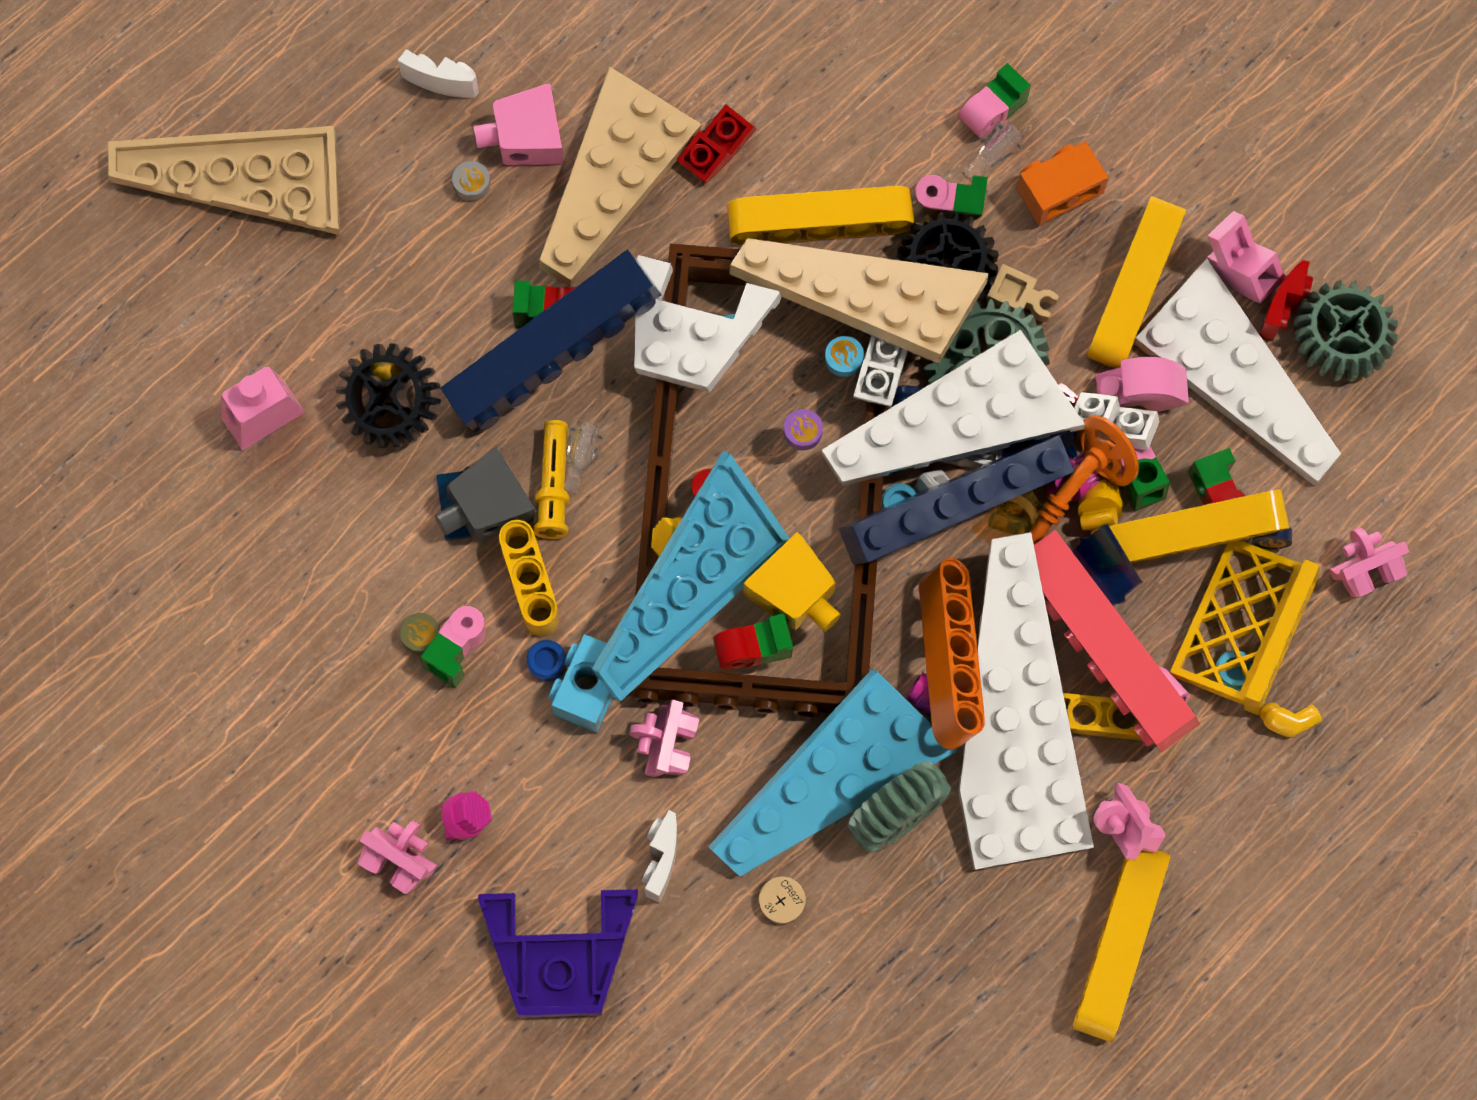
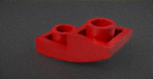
[677,104,756,184]
[1259,260,1313,341]

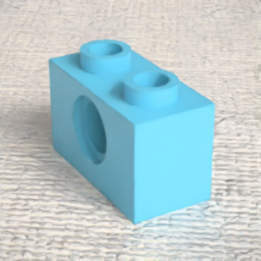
[548,634,613,733]

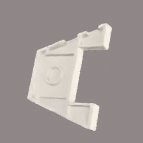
[634,255,781,393]

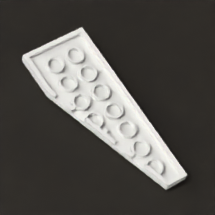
[958,532,1094,870]

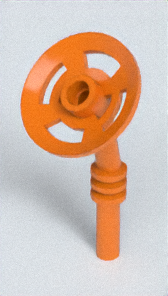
[1028,415,1139,545]

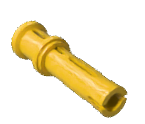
[533,420,570,539]

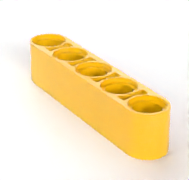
[727,186,914,246]
[1086,196,1187,369]
[1091,489,1290,570]
[1072,850,1171,1043]

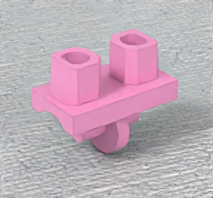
[1329,527,1409,598]
[629,700,699,778]
[1094,783,1166,860]
[358,821,438,894]

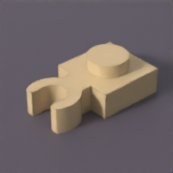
[986,264,1059,322]

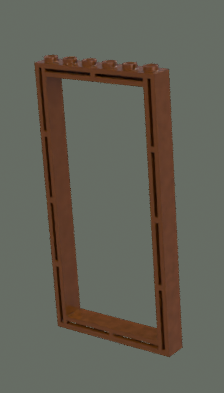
[627,243,888,717]

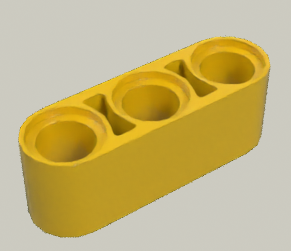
[499,520,559,637]

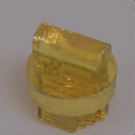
[988,491,1043,535]

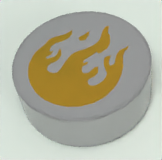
[452,161,491,201]

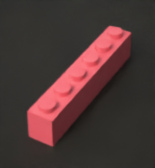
[1034,530,1200,752]

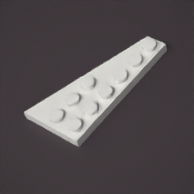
[1134,259,1341,486]
[822,330,1085,486]

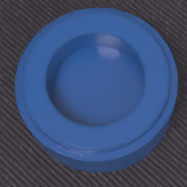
[527,640,566,682]

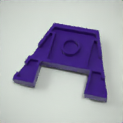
[478,889,638,1018]

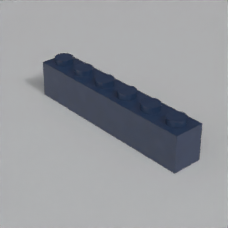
[440,249,662,432]
[838,435,1074,565]

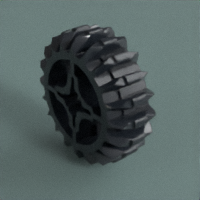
[896,211,999,301]
[336,343,441,448]

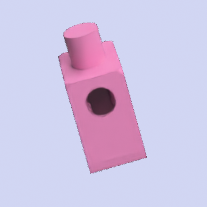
[474,84,564,165]
[221,366,305,451]

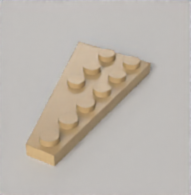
[539,67,701,288]
[108,126,340,235]
[729,238,988,364]

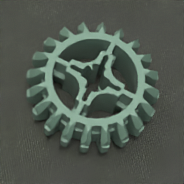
[1293,279,1398,382]
[848,761,951,852]

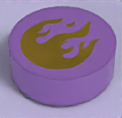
[783,409,823,451]

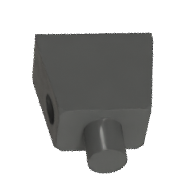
[435,447,535,541]

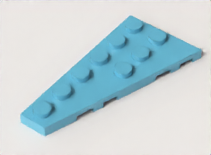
[592,451,790,701]
[708,669,958,876]

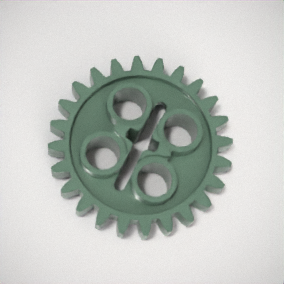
[924,299,1050,384]

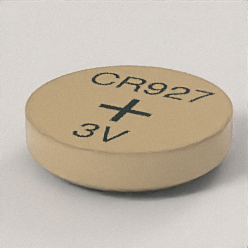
[759,876,806,924]

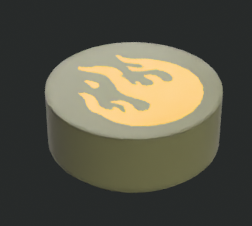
[400,613,440,655]

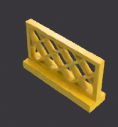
[1170,540,1320,716]

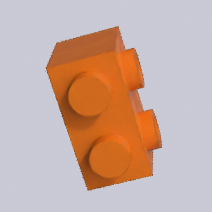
[1016,141,1109,226]

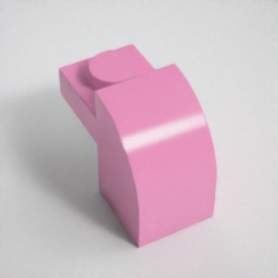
[1207,211,1285,304]
[1096,357,1189,412]

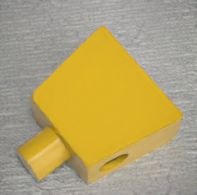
[743,532,841,632]

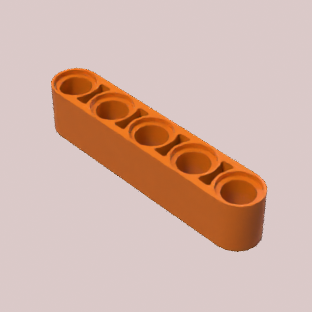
[919,558,985,750]

